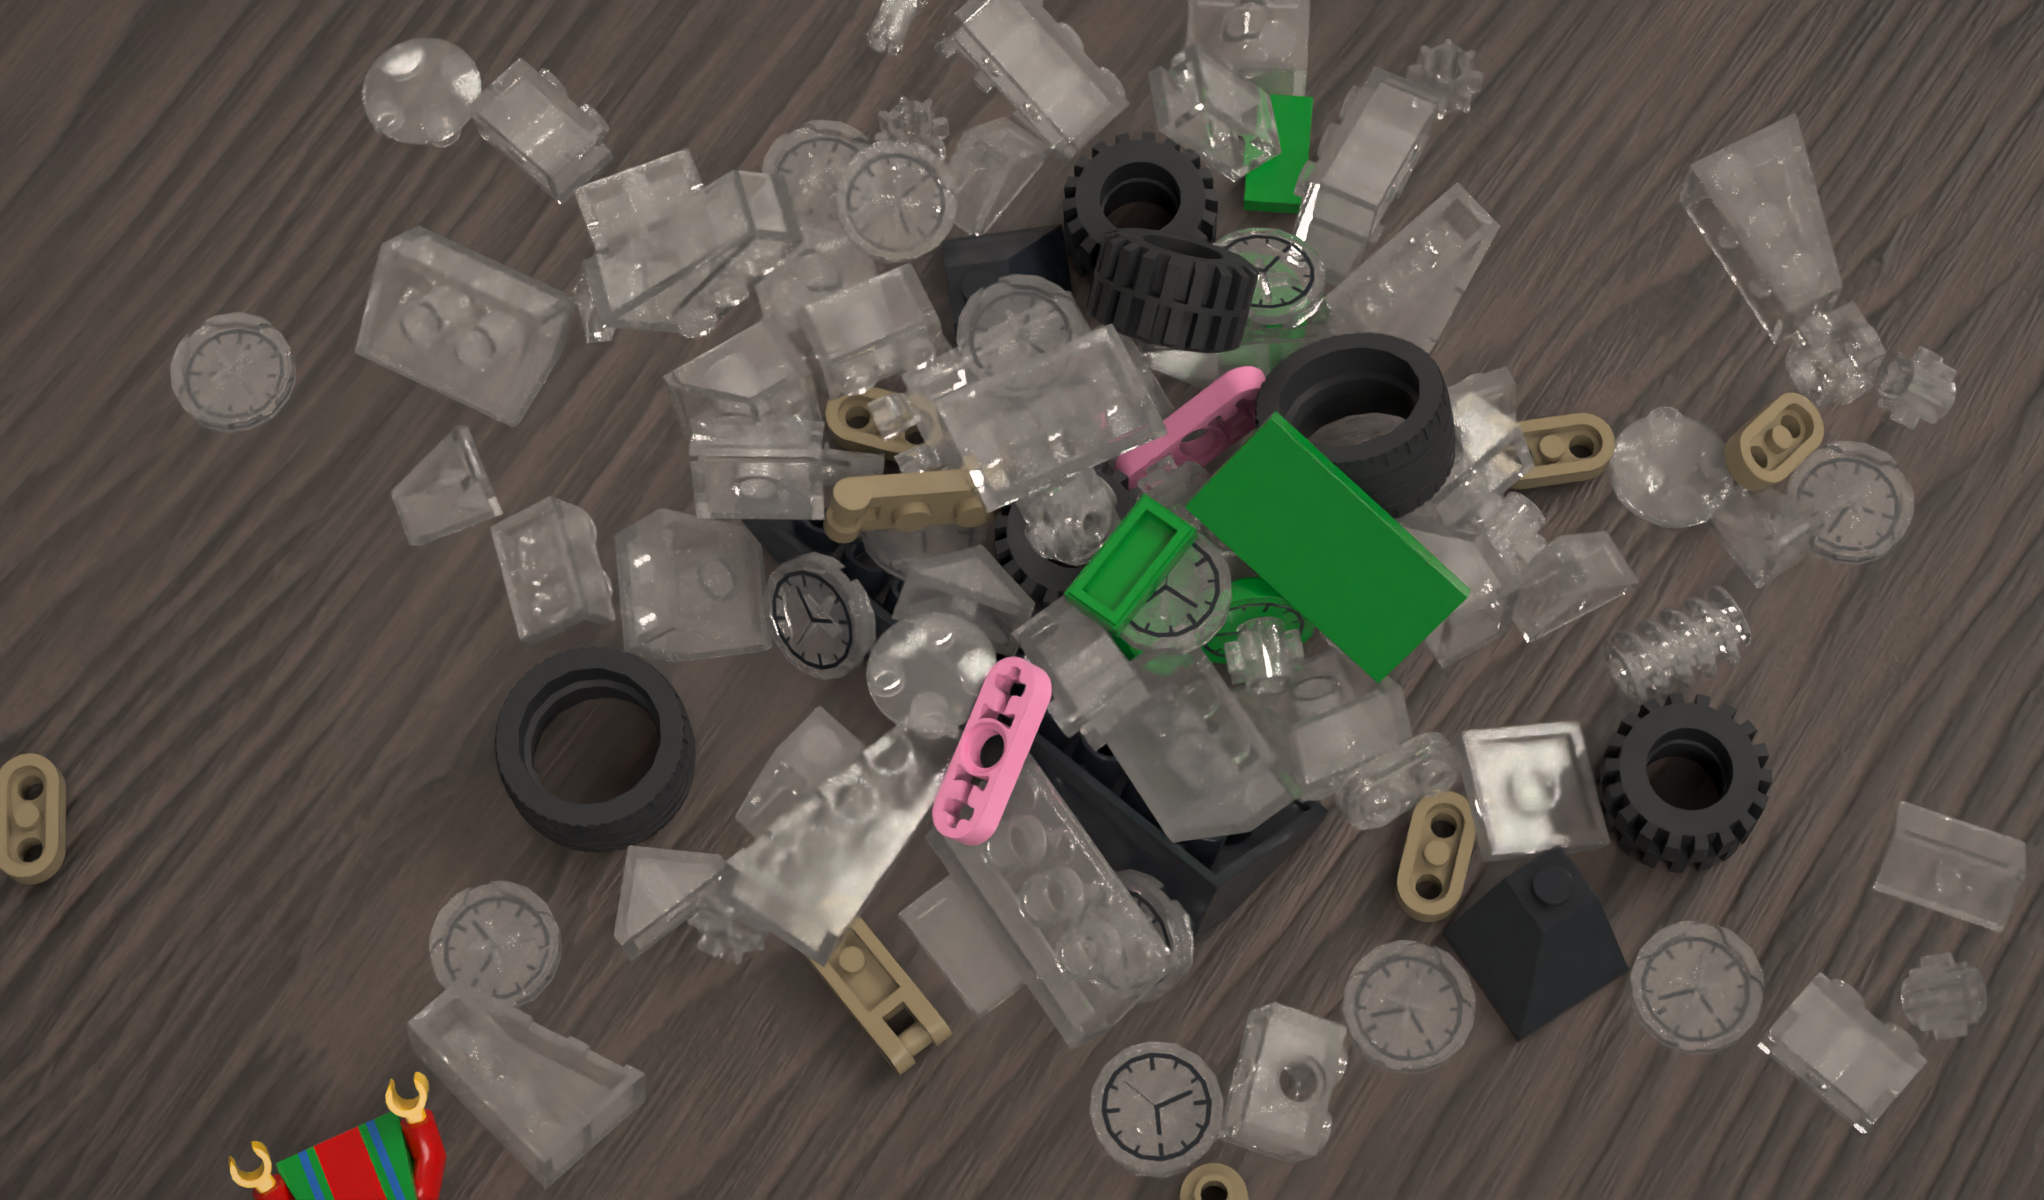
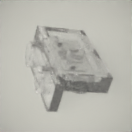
[490,496,615,645]

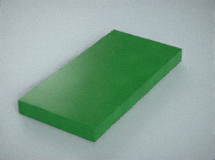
[1185,411,1471,684]

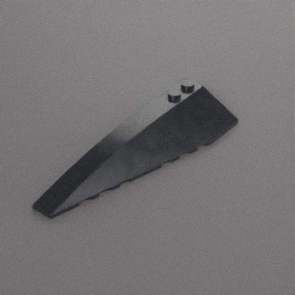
[734,482,1328,944]

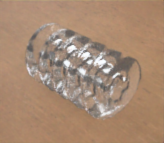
[1603,586,1752,710]

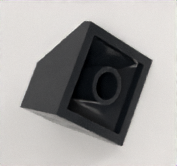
[941,224,1079,355]
[1443,843,1629,1043]

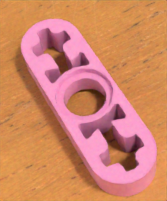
[1114,366,1266,501]
[932,657,1052,846]

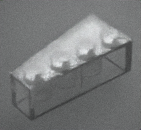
[713,705,963,967]

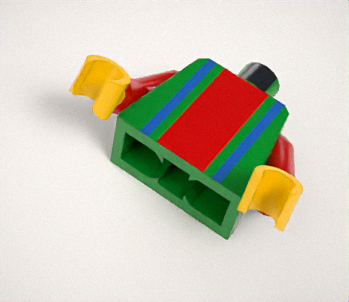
[228,1072,447,1200]

